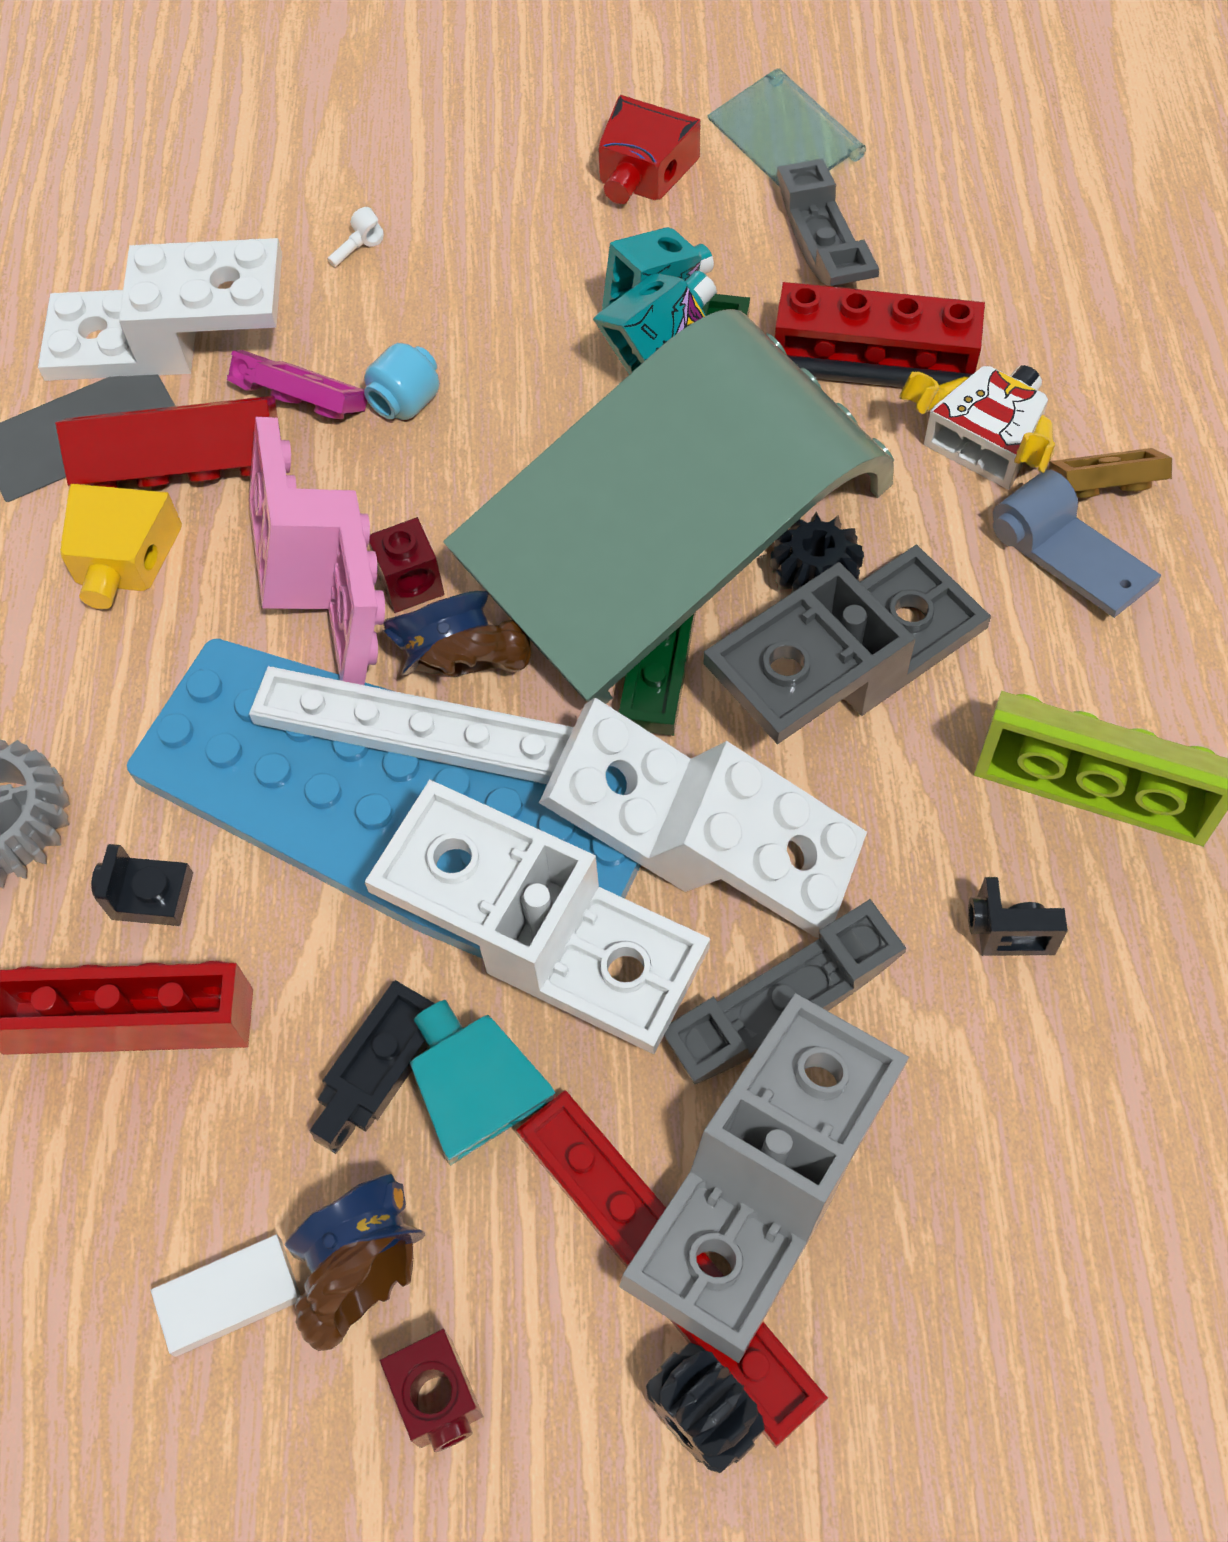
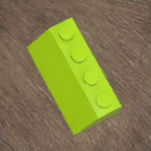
[974,691,1228,847]

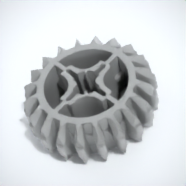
[0,739,70,889]

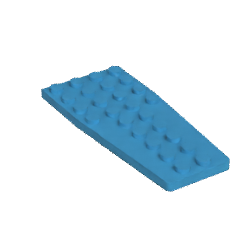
[127,639,641,959]

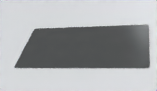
[0,374,175,502]

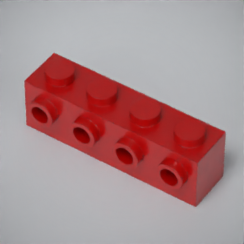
[775,282,985,374]
[55,396,281,488]
[0,961,253,1055]

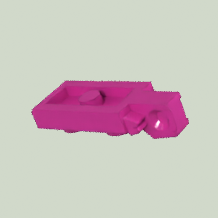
[227,350,367,419]

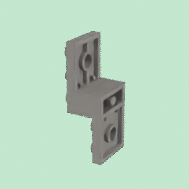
[619,993,909,1363]

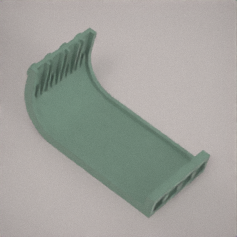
[443,309,894,704]

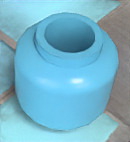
[364,343,440,420]

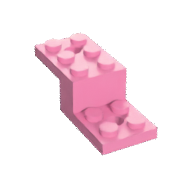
[248,417,385,685]

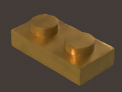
[1049,448,1172,498]

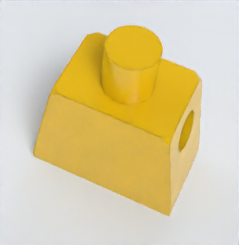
[60,484,182,609]

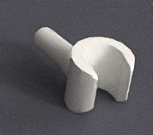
[327,207,384,267]

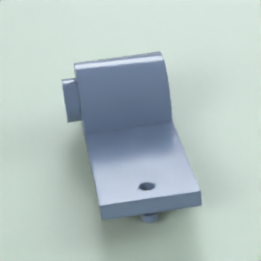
[993,470,1161,618]

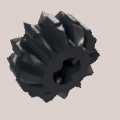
[770,511,864,593]
[646,1343,765,1473]

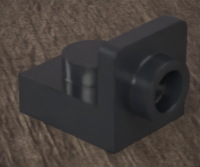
[91,844,194,926]
[968,877,1068,956]

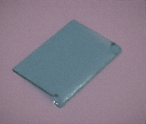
[707,68,866,187]

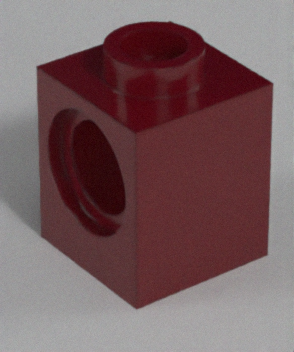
[369,517,445,613]
[380,1328,484,1452]

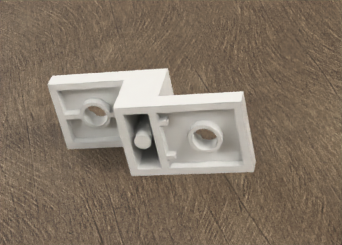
[38,238,282,381]
[539,698,867,938]
[365,779,710,1054]

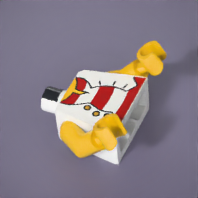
[899,365,1055,490]

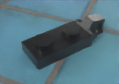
[309,980,435,1154]

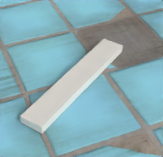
[249,666,574,784]

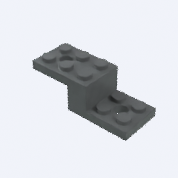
[703,544,991,745]

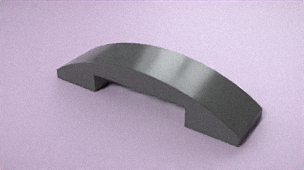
[777,158,879,286]
[664,899,906,1084]

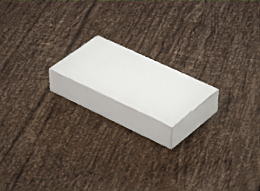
[150,1234,301,1357]

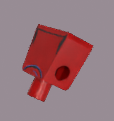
[598,95,701,204]

